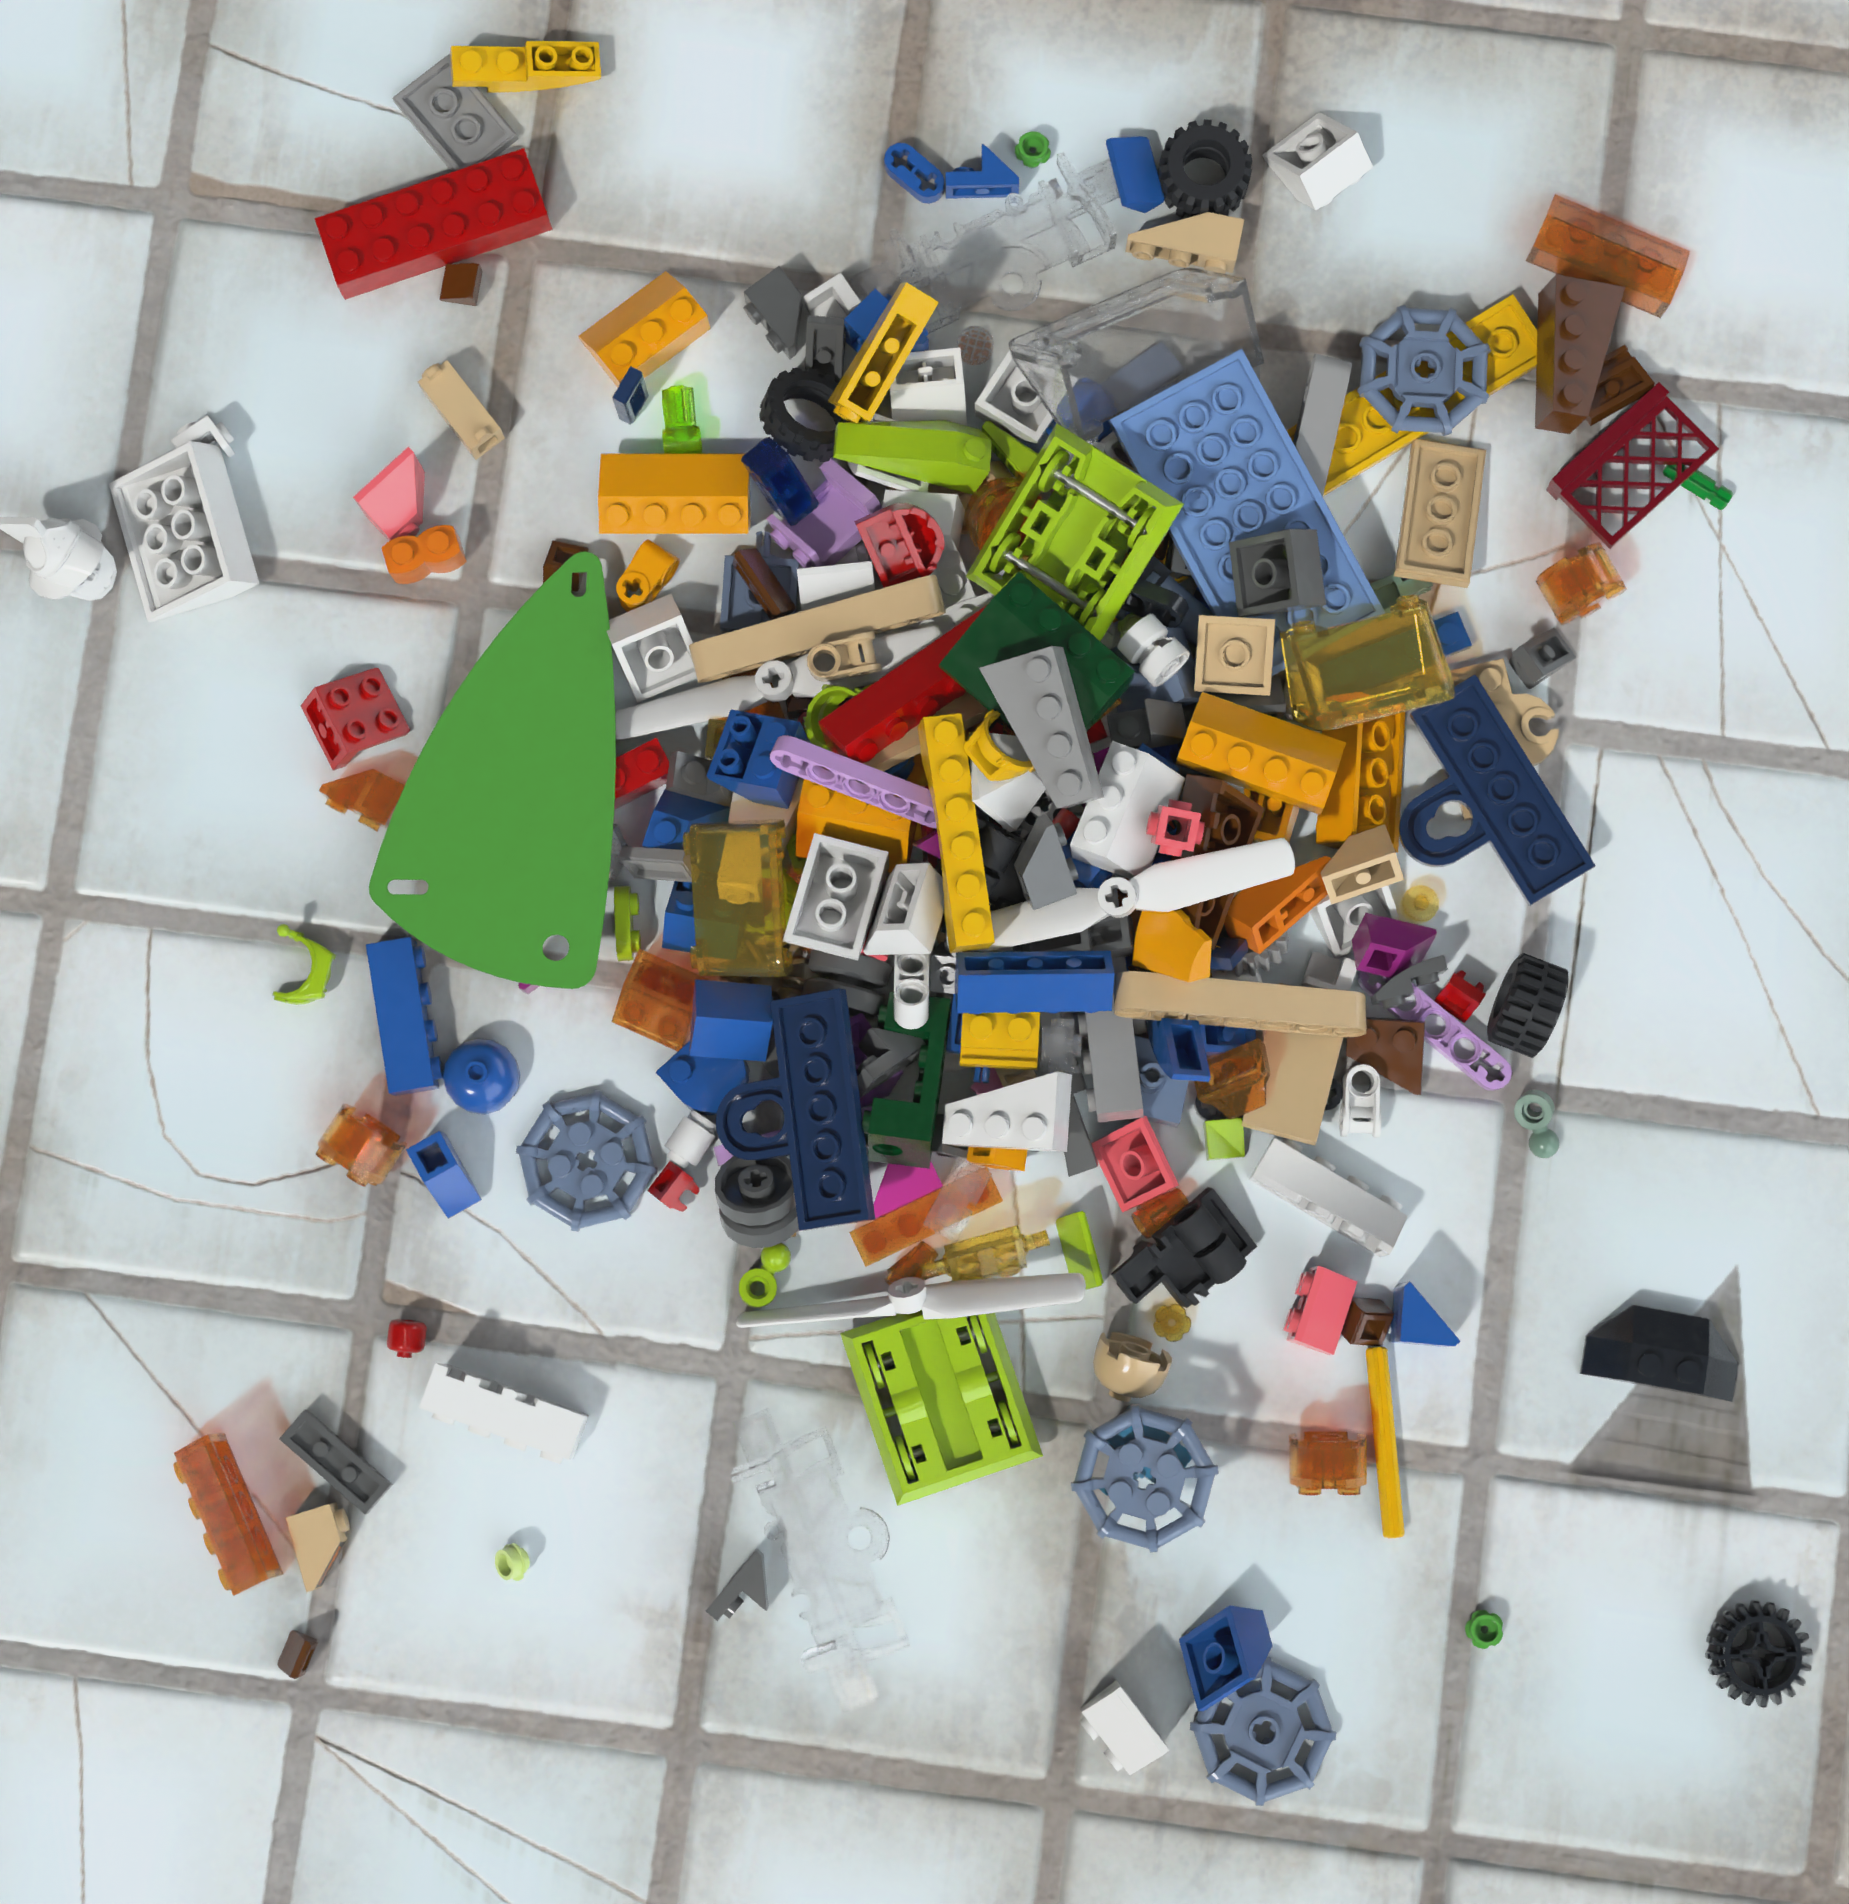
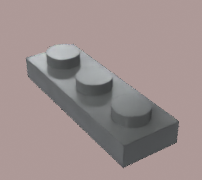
[279,1409,393,1514]

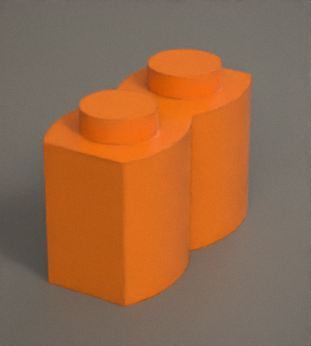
[382,525,467,584]

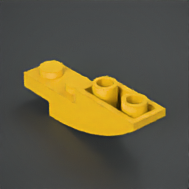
[450,41,601,93]

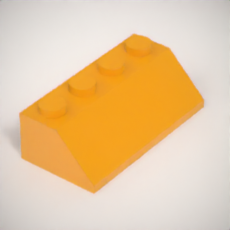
[598,453,751,534]
[1176,692,1346,815]
[1316,692,1406,853]

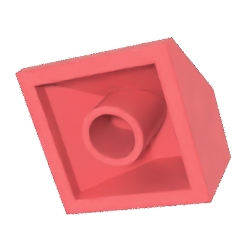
[353,447,425,541]

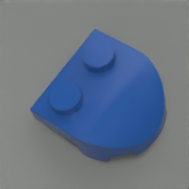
[656,1041,750,1115]

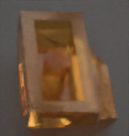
[1194,1038,1271,1120]

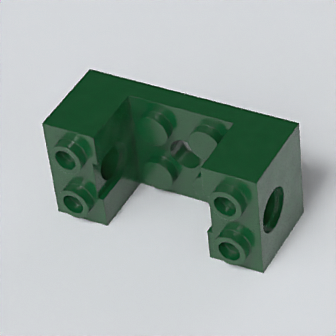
[862,991,951,1169]

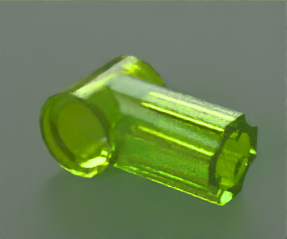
[662,385,703,453]

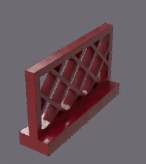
[1546,382,1719,549]

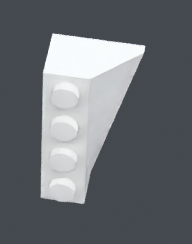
[1249,1137,1408,1257]

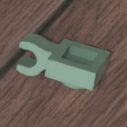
[1370,574,1433,623]

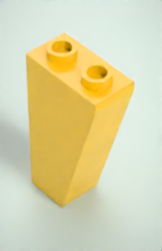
[828,282,939,424]

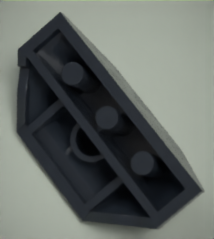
[1580,1305,1738,1402]

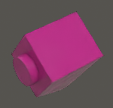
[874,1162,943,1221]

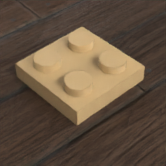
[1194,615,1276,696]

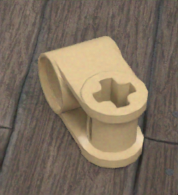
[807,632,882,682]

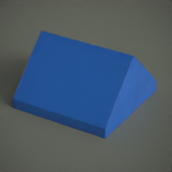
[689,979,773,1062]
[1390,1281,1461,1347]

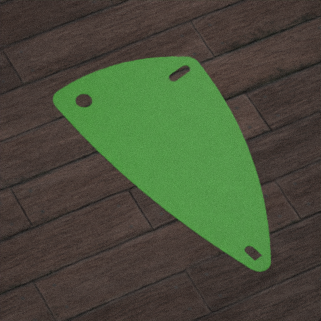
[369,552,616,989]

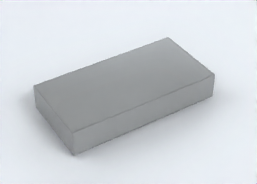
[618,846,702,882]

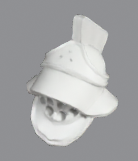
[0,517,117,601]

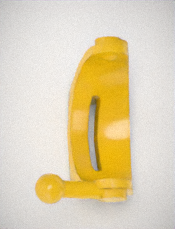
[963,710,1035,781]

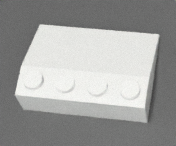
[109,441,259,622]

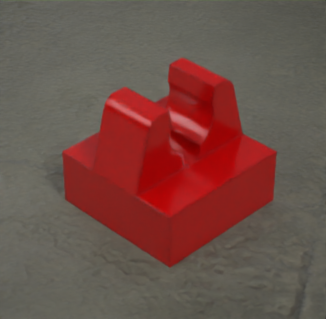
[1434,970,1486,1023]
[647,1161,700,1212]

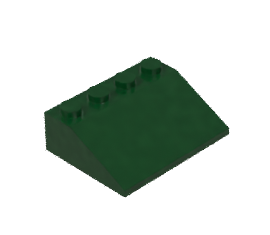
[939,572,1135,733]

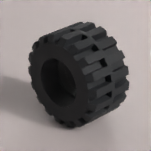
[1158,119,1252,218]
[1487,953,1569,1058]

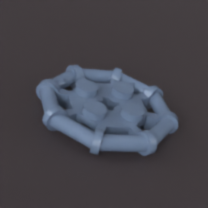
[1357,305,1491,436]
[516,1090,658,1232]
[1071,1404,1219,1553]
[1190,1657,1336,1806]

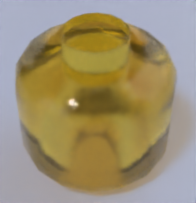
[1400,885,1439,924]

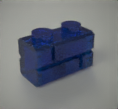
[741,437,819,526]

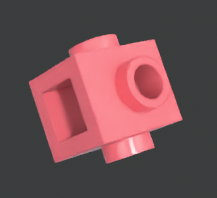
[1146,799,1205,857]

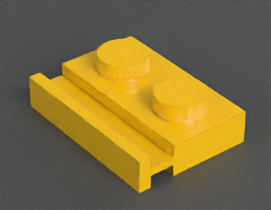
[960,1012,1040,1070]

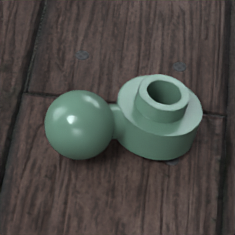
[1514,1090,1559,1158]

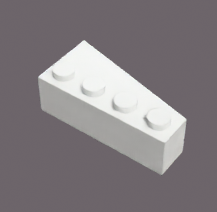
[419,1363,589,1464]

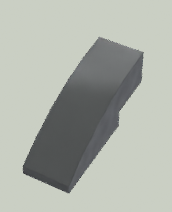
[1013,915,1135,958]

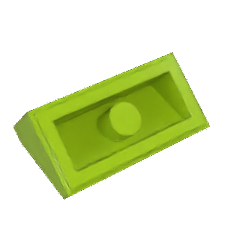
[1056,1211,1104,1290]

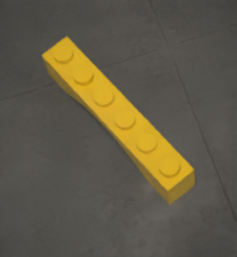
[917,713,995,953]

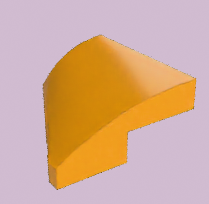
[1132,910,1212,982]

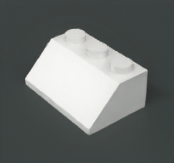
[1070,741,1186,879]

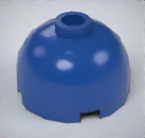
[443,1038,520,1115]

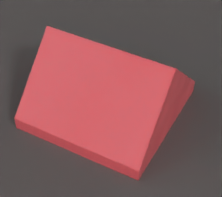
[1091,1116,1179,1213]

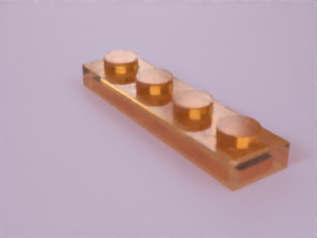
[849,1167,1003,1267]

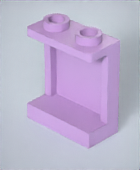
[766,458,882,568]

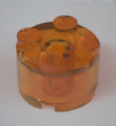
[1536,542,1627,625]
[315,1104,407,1187]
[1289,1430,1367,1496]

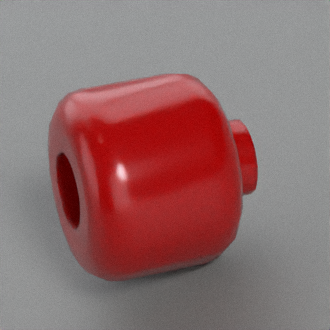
[387,1319,427,1358]

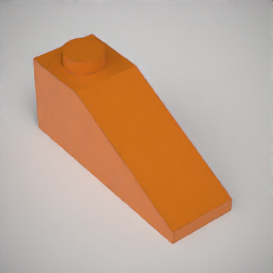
[1224,856,1331,954]

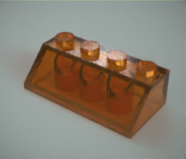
[1526,194,1690,318]
[173,1433,283,1596]

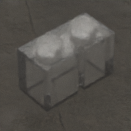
[923,1156,992,1244]

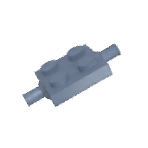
[720,531,800,632]

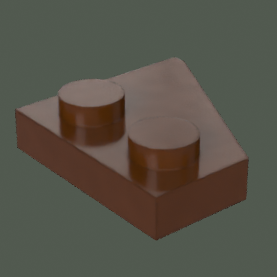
[1346,1017,1425,1095]

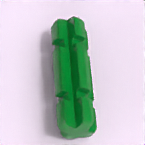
[1663,457,1733,510]

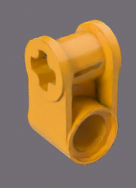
[616,539,680,612]

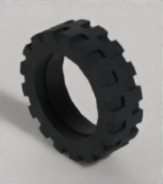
[759,368,860,462]

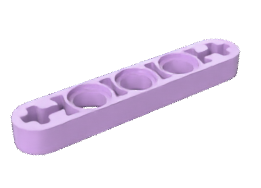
[770,735,937,828]
[1358,971,1512,1091]

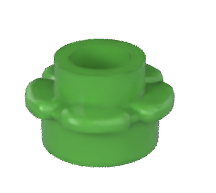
[1015,131,1051,168]
[1465,1610,1503,1649]

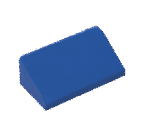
[1106,136,1165,213]

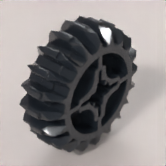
[1705,1600,1813,1708]

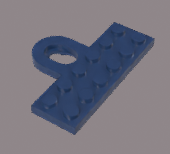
[1399,675,1596,906]
[716,988,875,1231]

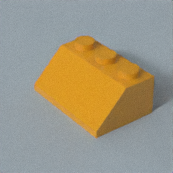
[578,271,710,388]
[796,779,917,873]

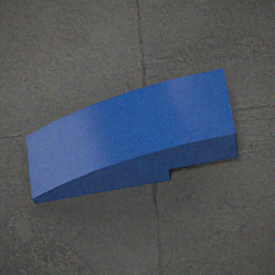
[1145,1018,1211,1082]

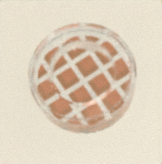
[957,326,994,365]

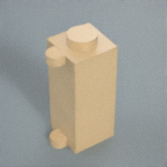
[418,360,505,460]

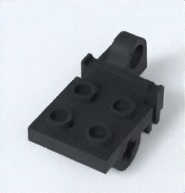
[935,815,1027,911]
[1111,1187,1258,1308]

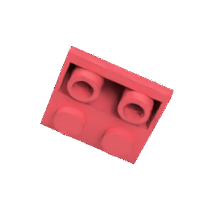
[1283,1266,1357,1355]

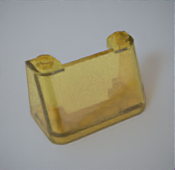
[1280,595,1456,730]
[683,819,794,977]

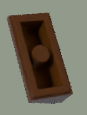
[733,548,796,620]

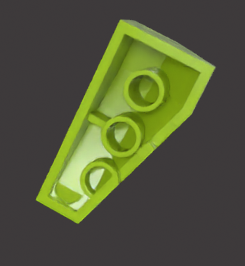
[833,420,992,495]

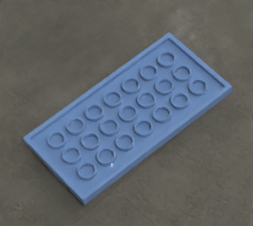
[1109,349,1386,676]

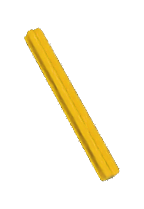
[1366,1346,1405,1539]

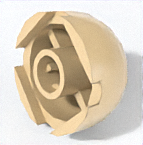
[1093,1332,1172,1402]

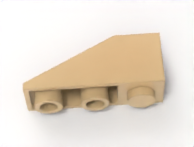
[1125,212,1244,275]

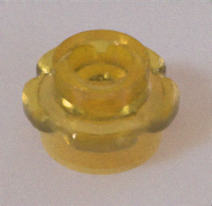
[1153,1304,1191,1342]

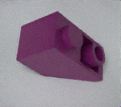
[1352,913,1437,978]

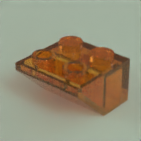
[611,949,709,1052]

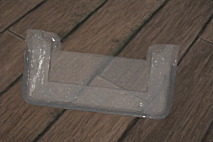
[1008,268,1264,444]

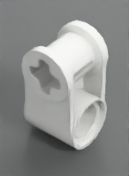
[1339,1064,1381,1138]

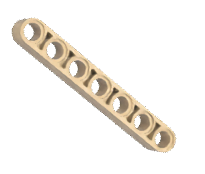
[689,575,946,683]
[1114,971,1367,1037]

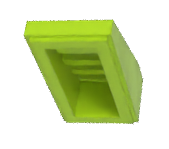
[982,421,1038,483]

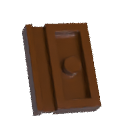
[1586,345,1655,426]

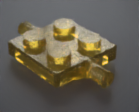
[920,1225,1050,1281]

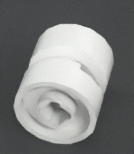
[1117,614,1190,687]

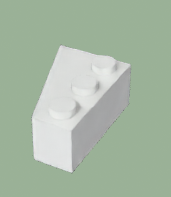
[942,1071,1072,1152]

